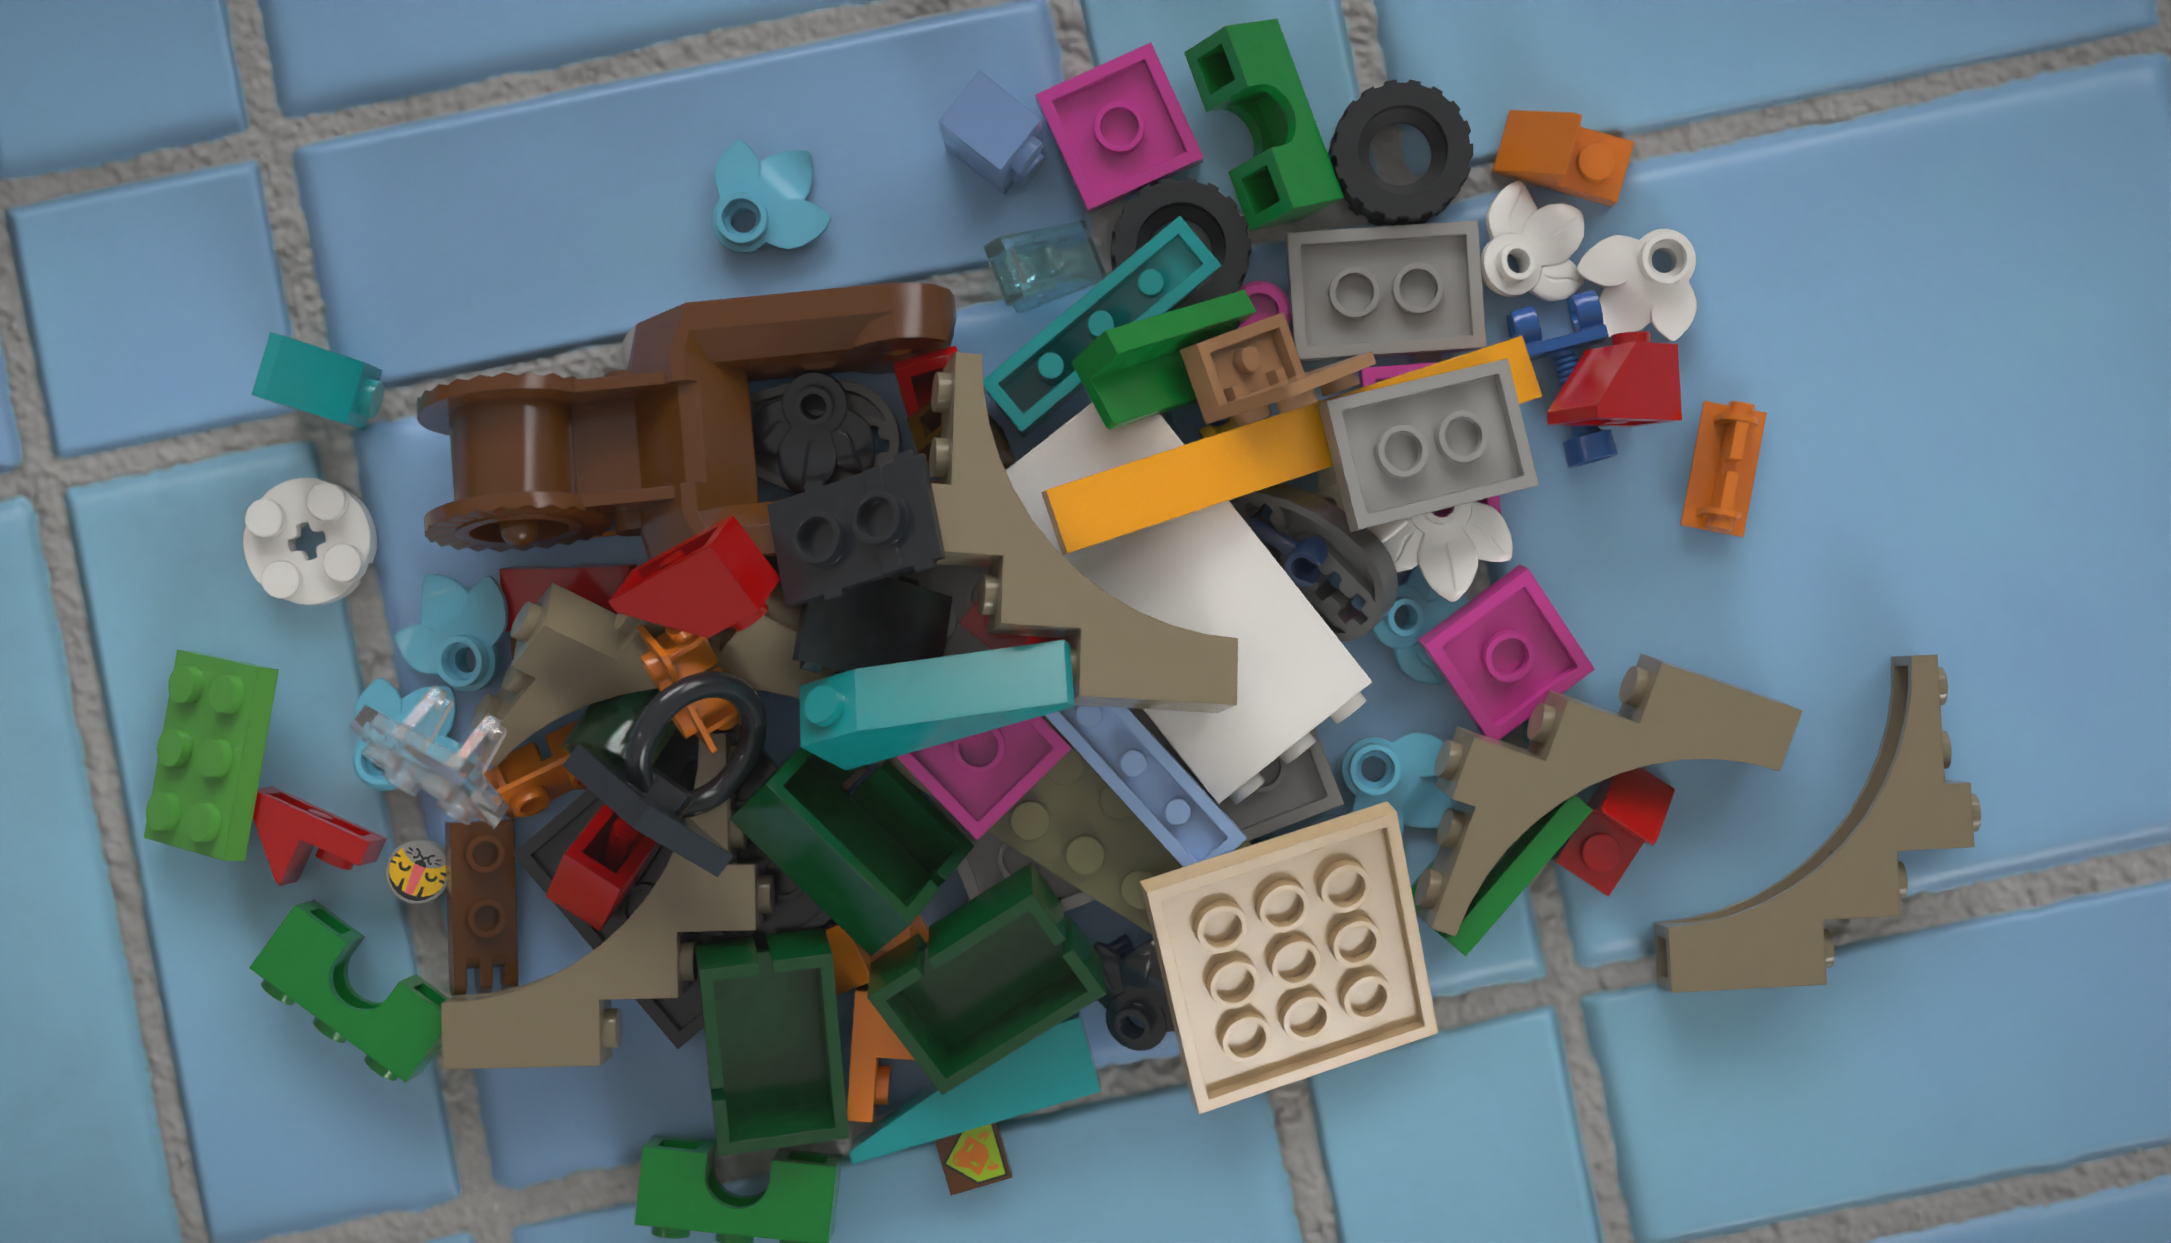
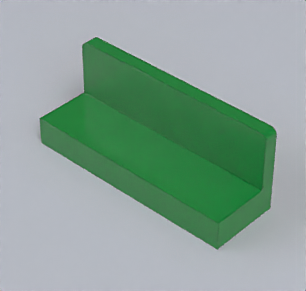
[1071,290,1257,430]
[1411,795,1593,956]

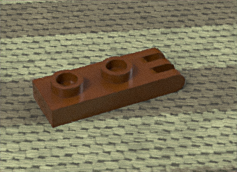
[445,819,518,996]

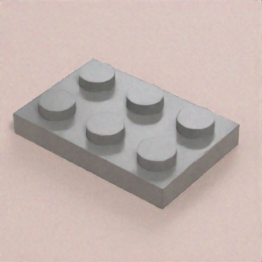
[1285,220,1487,362]
[1318,358,1539,532]

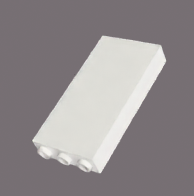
[1006,402,1372,805]

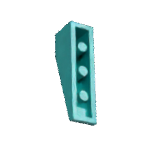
[983,216,1222,438]
[799,640,1075,770]
[849,1011,1101,1164]

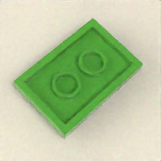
[144,650,279,862]

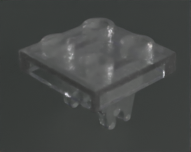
[349,685,509,828]

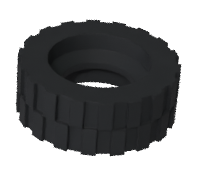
[1328,80,1473,226]
[1110,177,1252,311]

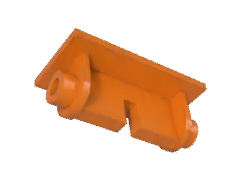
[1680,401,1767,537]
[636,624,739,754]
[483,716,623,819]

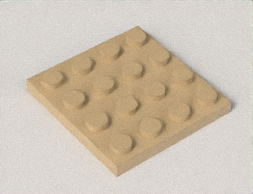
[1140,801,1438,1114]

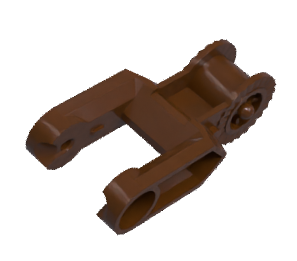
[416,282,957,575]

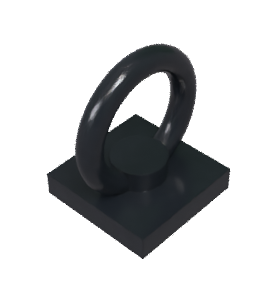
[563,671,767,877]

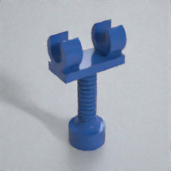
[1506,290,1618,468]

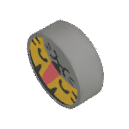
[386,839,446,904]

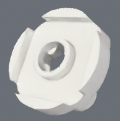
[243,478,377,605]

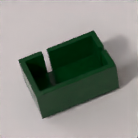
[730,744,974,956]
[867,862,1106,1095]
[695,928,849,1157]

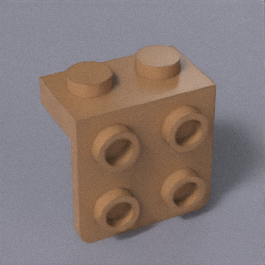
[1180,312,1376,428]

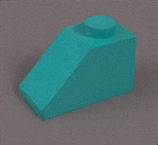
[251,332,384,430]

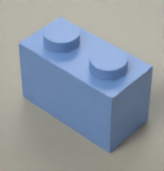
[938,70,1045,195]

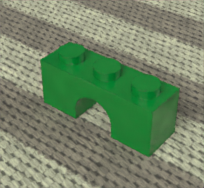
[1184,19,1344,232]
[249,900,450,1083]
[634,1135,842,1243]

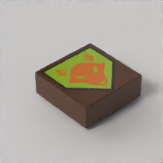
[935,1122,1013,1195]

